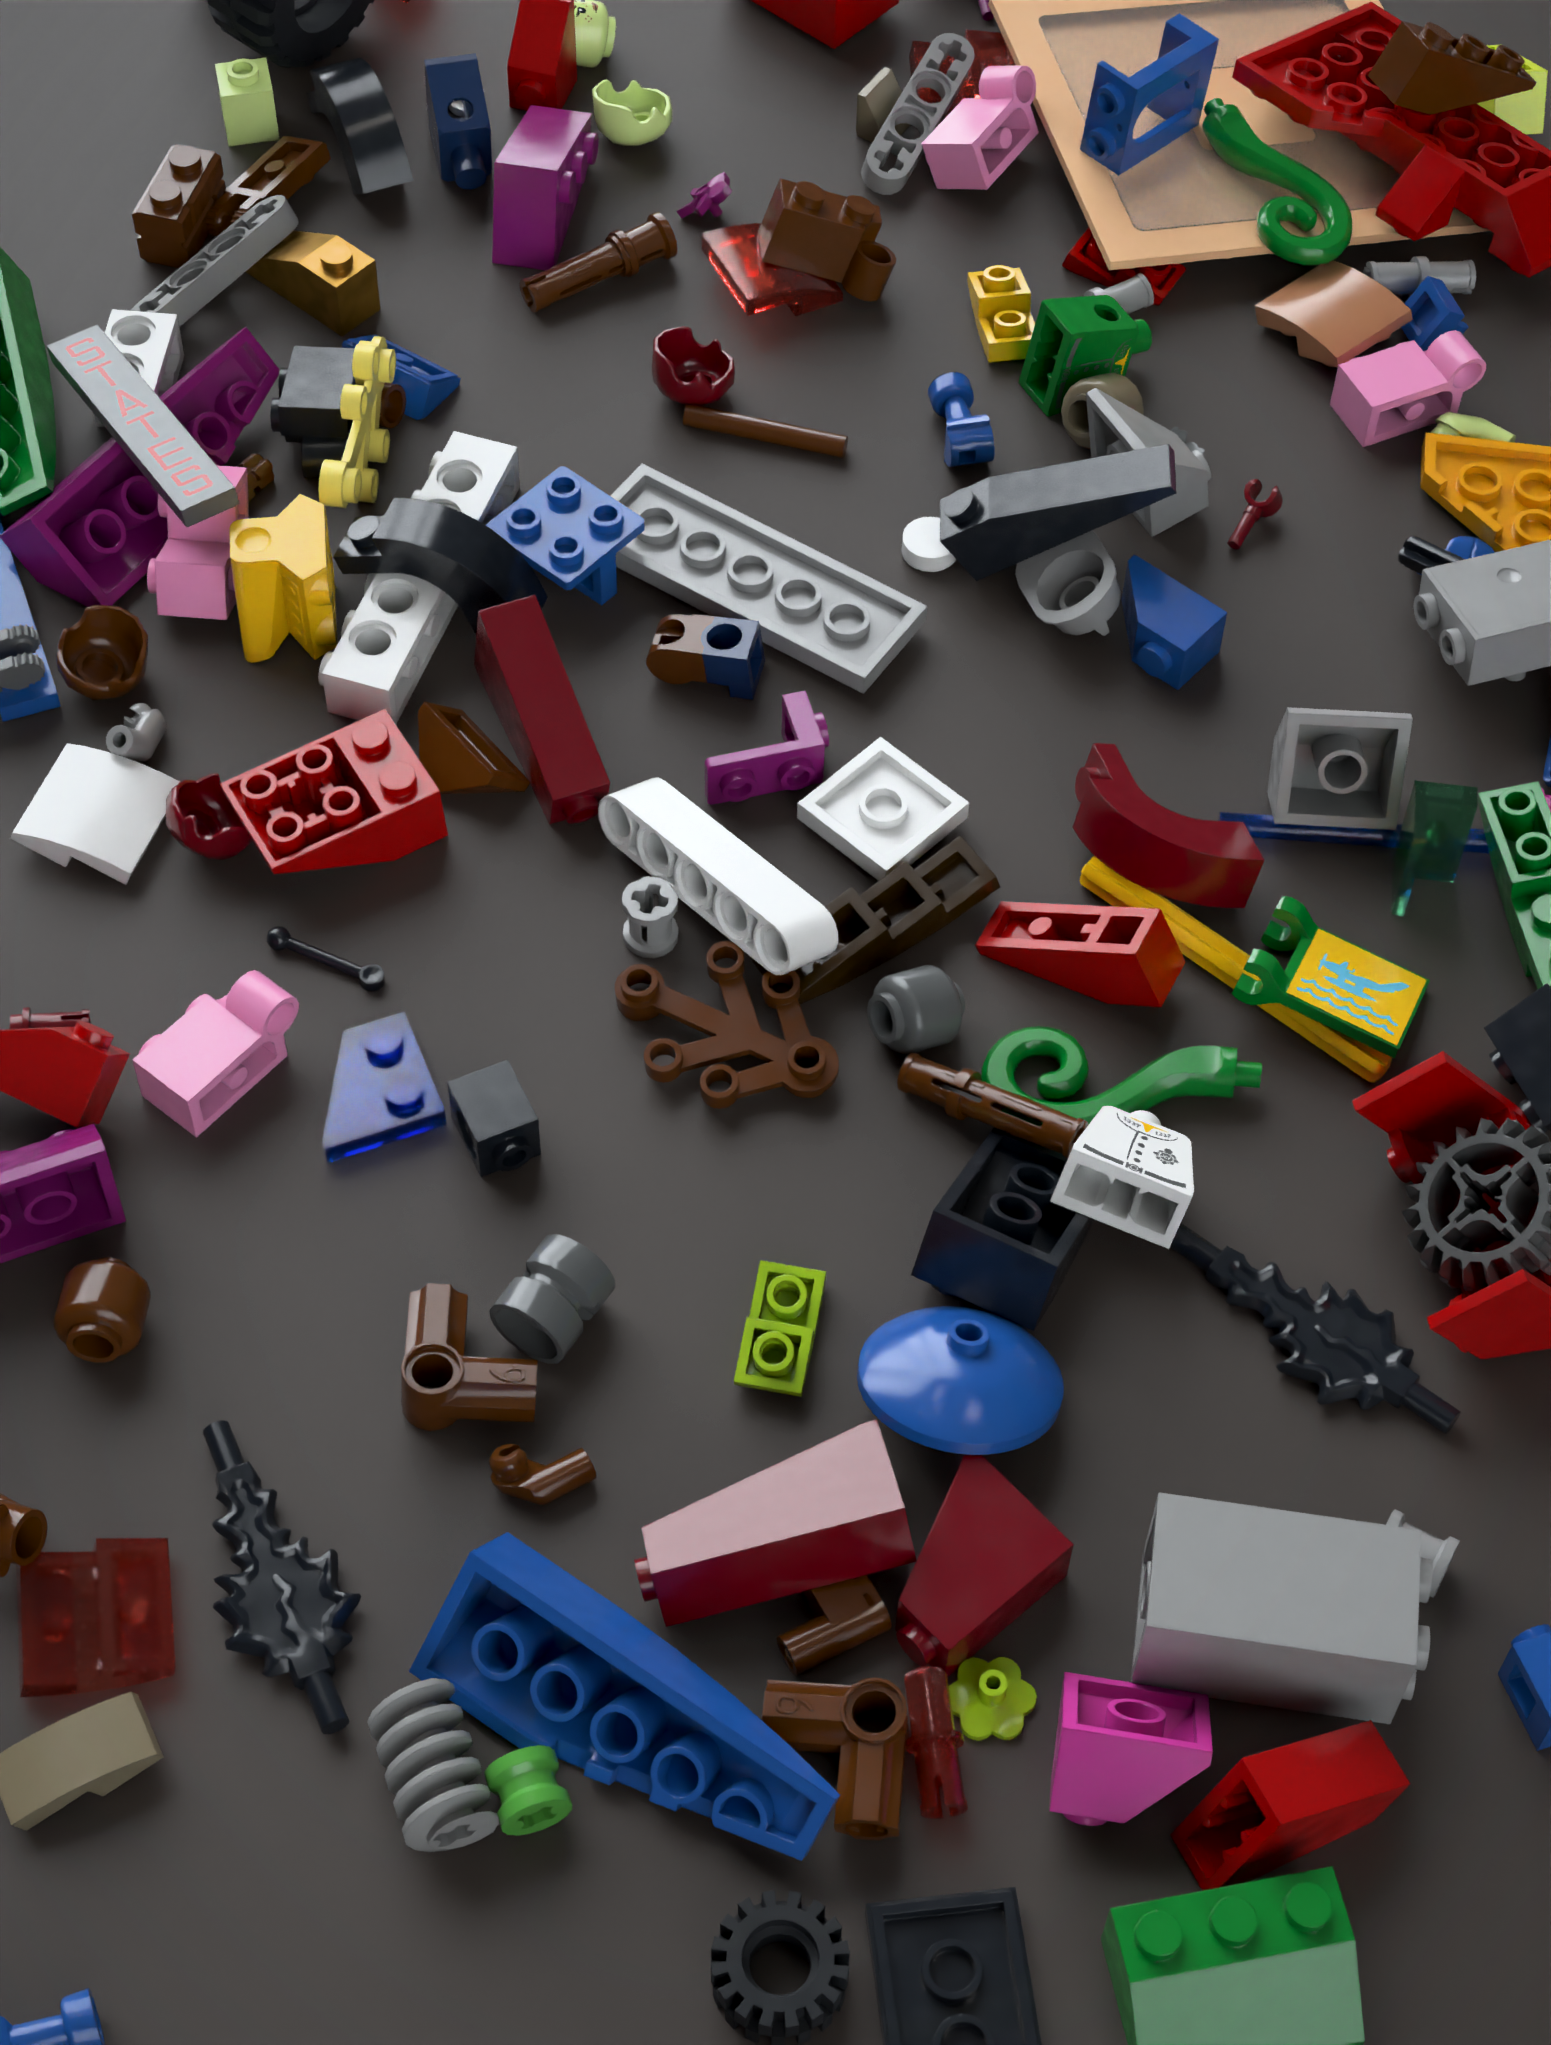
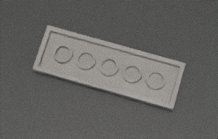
[611,463,927,694]

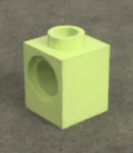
[215,57,280,146]

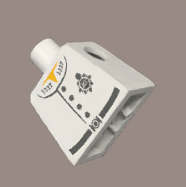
[1050,1106,1194,1249]

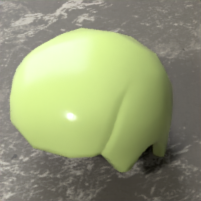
[592,79,672,146]

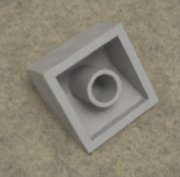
[1267,707,1413,830]

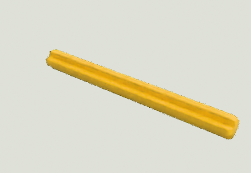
[1079,856,1392,1083]

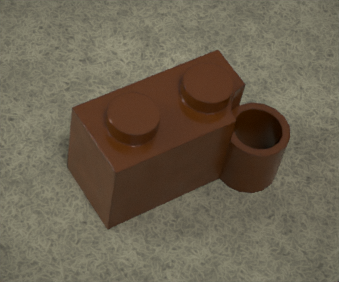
[758,178,896,302]

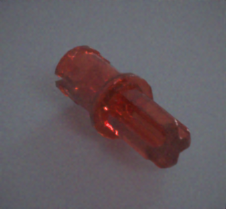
[904,1666,968,1819]

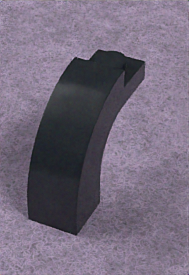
[306,58,414,194]
[333,498,548,634]

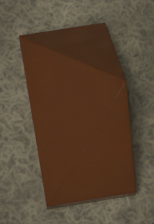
[418,702,531,794]

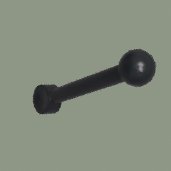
[266,926,385,991]

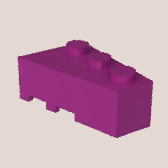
[492,105,599,270]

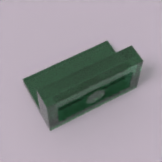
[1392,780,1478,916]

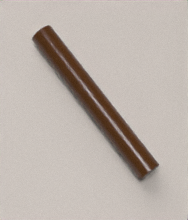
[683,404,848,458]

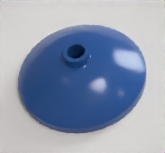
[857,1306,1064,1455]

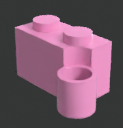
[921,66,1039,190]
[1330,330,1486,447]
[132,970,299,1138]

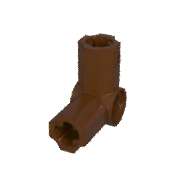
[401,1283,538,1431]
[762,1677,909,1841]

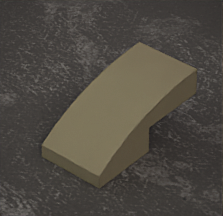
[0,1692,164,1831]

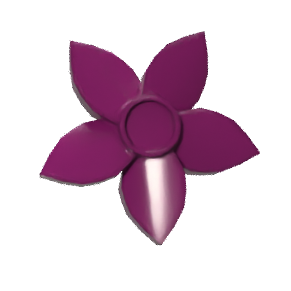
[676,172,732,219]

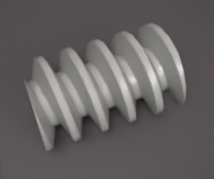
[367,1678,499,1852]

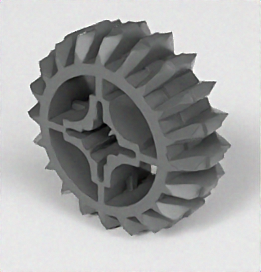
[1402,1118,1551,1295]

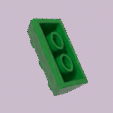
[1101,1866,1365,2045]

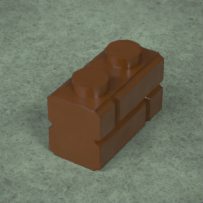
[132,144,226,268]

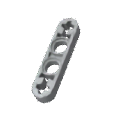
[861,33,975,195]
[130,195,299,327]

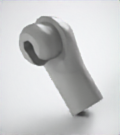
[106,703,167,762]

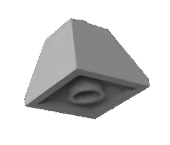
[1086,388,1211,537]

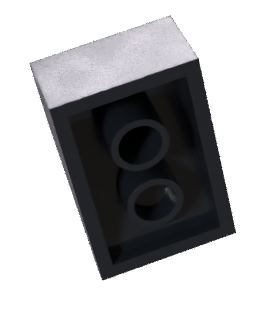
[911,1127,1094,1331]

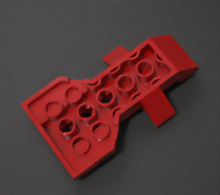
[1232,2,1551,278]

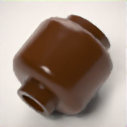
[53,1257,151,1362]

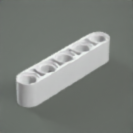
[598,777,838,975]

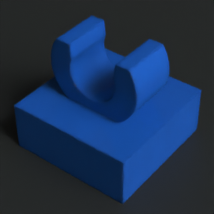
[1401,276,1468,351]

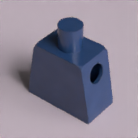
[424,53,492,190]

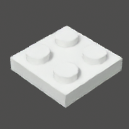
[797,737,969,881]

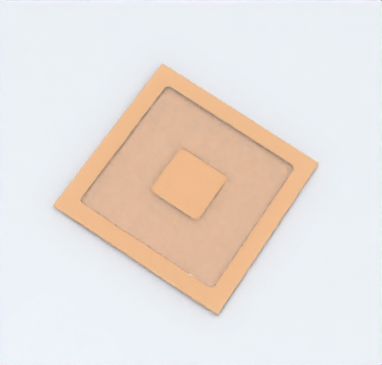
[988,0,1490,270]

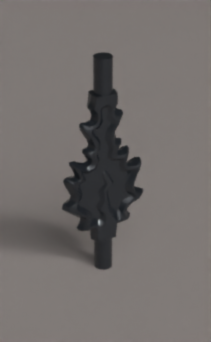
[1170,1223,1461,1434]
[203,1420,361,1734]

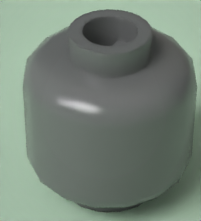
[867,965,965,1055]

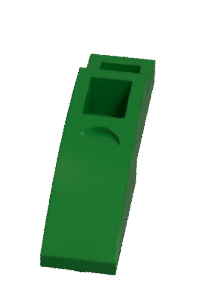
[1478,781,1551,990]

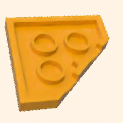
[1420,432,1551,552]

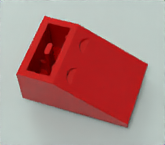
[220,709,448,874]

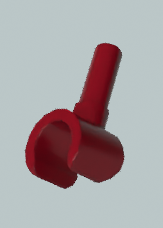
[1227,479,1283,550]

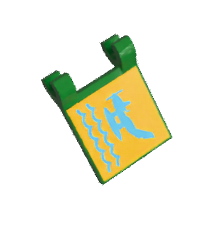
[1232,896,1430,1058]

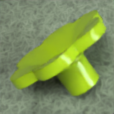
[944,1657,1037,1741]

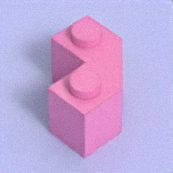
[147,465,249,620]

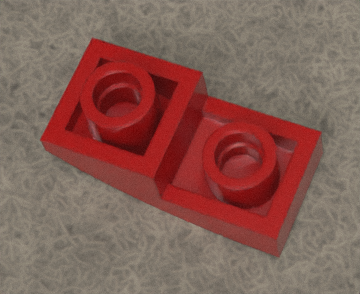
[1061,228,1187,306]

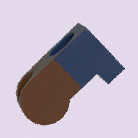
[646,614,765,700]

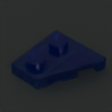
[322,1012,447,1163]

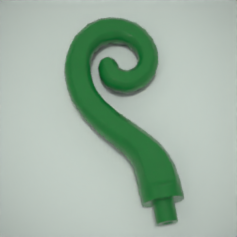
[1202,98,1352,265]
[981,1026,1262,1126]

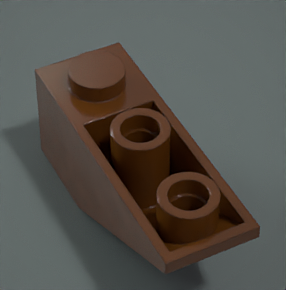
[1368,21,1537,115]

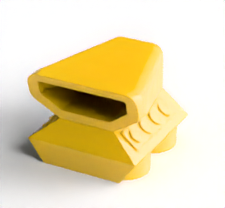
[229,494,338,663]

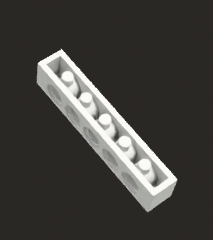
[318,431,520,724]

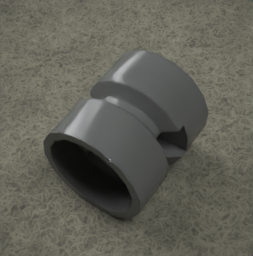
[489,1234,615,1364]

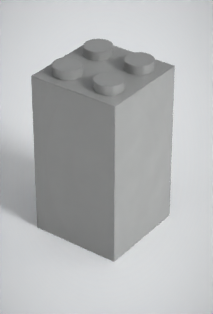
[1131,1492,1433,1724]

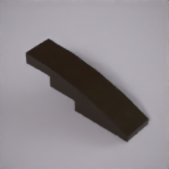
[752,835,1000,1004]

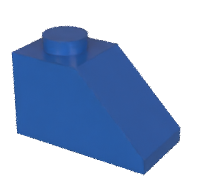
[1121,554,1227,690]

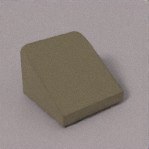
[856,67,910,142]

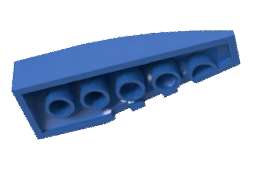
[409,1532,840,1861]

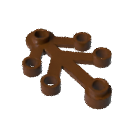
[614,941,839,1109]

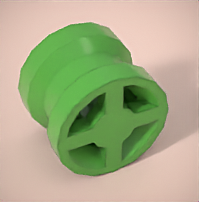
[484,1745,572,1836]

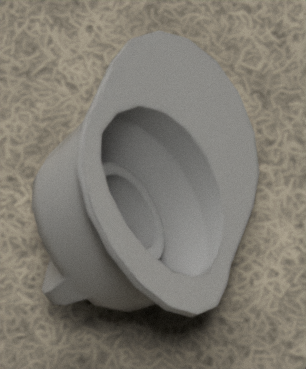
[1015,531,1121,636]

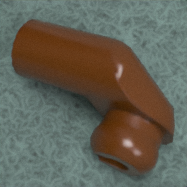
[489,1444,597,1505]

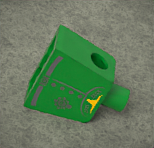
[1018,295,1152,417]

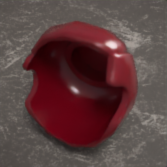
[652,326,735,406]
[166,773,253,860]

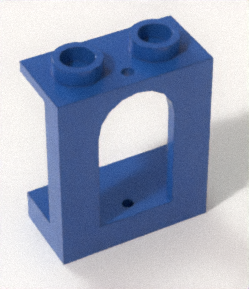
[1080,13,1219,176]

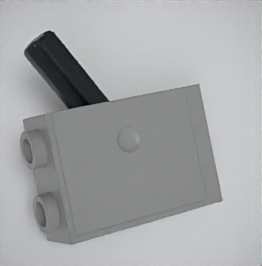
[1398,536,1551,686]

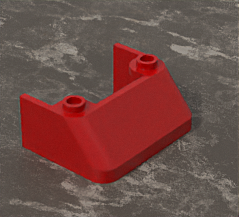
[1352,1051,1551,1360]

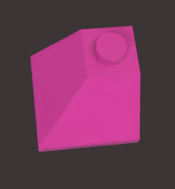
[1049,1672,1213,1826]

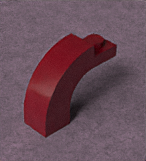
[1072,743,1265,908]

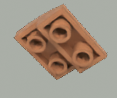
[1255,261,1413,368]

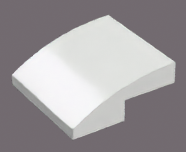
[10,743,180,885]

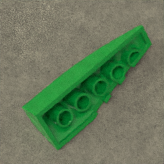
[0,247,56,516]

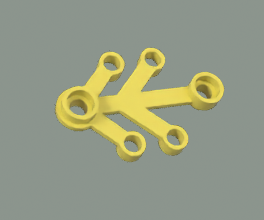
[318,336,396,508]

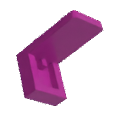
[704,691,829,805]

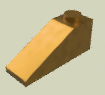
[245,231,381,337]

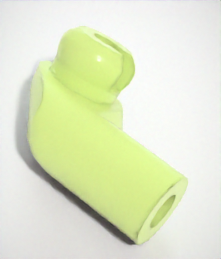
[1431,412,1516,442]

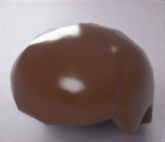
[56,605,148,701]

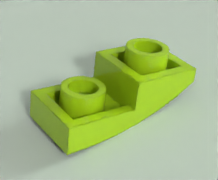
[734,1260,827,1397]

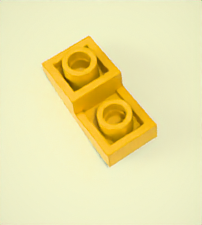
[967,265,1035,363]

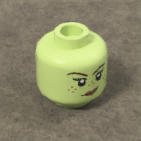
[574,0,616,68]

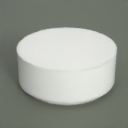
[902,517,956,572]

